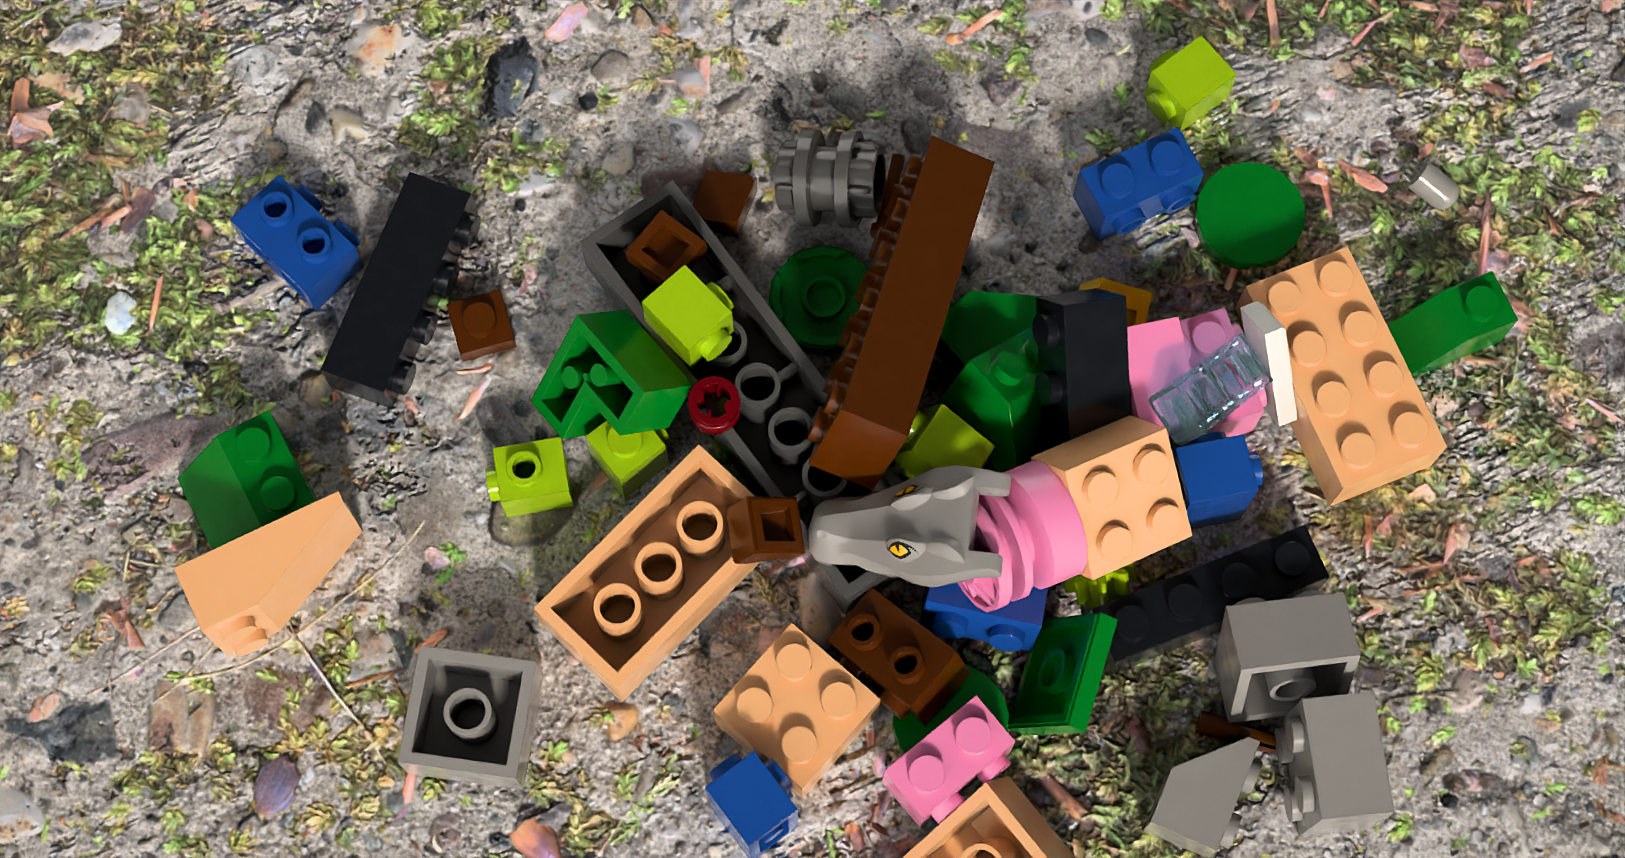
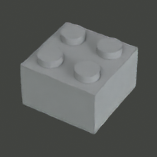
[1214,590,1361,722]
[397,645,544,790]
[1275,691,1395,836]

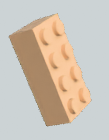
[1235,247,1447,507]
[534,444,760,702]

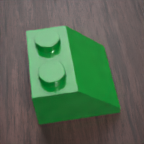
[936,327,1042,473]
[177,410,318,550]

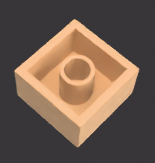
[1031,415,1192,580]
[713,623,881,799]

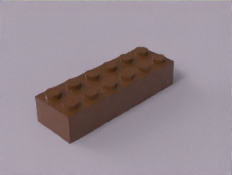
[806,136,995,490]

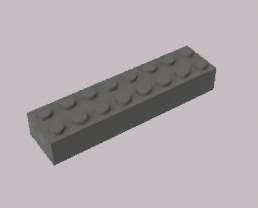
[580,180,902,616]

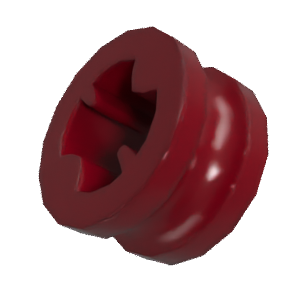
[688,376,741,434]

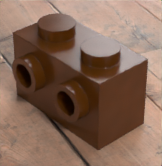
[826,587,971,727]

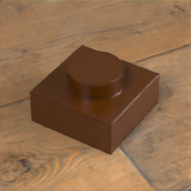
[625,210,707,285]
[446,289,517,362]

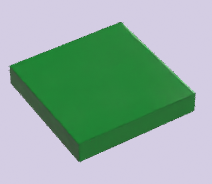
[1008,612,1118,736]

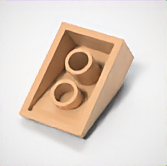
[174,491,362,656]
[903,775,1076,858]

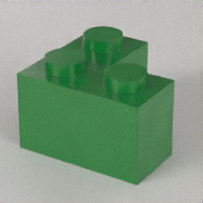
[530,309,693,439]

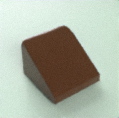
[692,170,758,238]
[726,496,805,564]

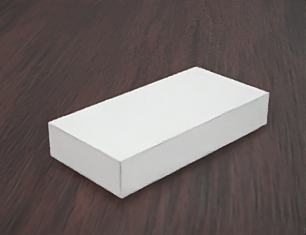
[1240,301,1297,427]

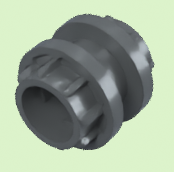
[774,129,886,228]

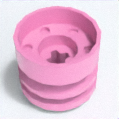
[957,460,1087,612]

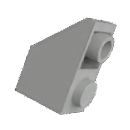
[1143,737,1263,858]

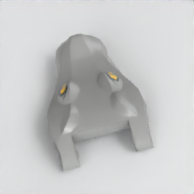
[809,465,1012,588]

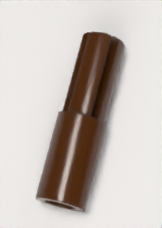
[1195,710,1276,754]

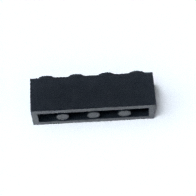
[320,172,481,409]
[1032,288,1131,453]
[1089,525,1330,677]

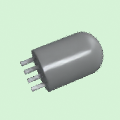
[1402,157,1459,210]

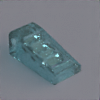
[1149,332,1273,445]

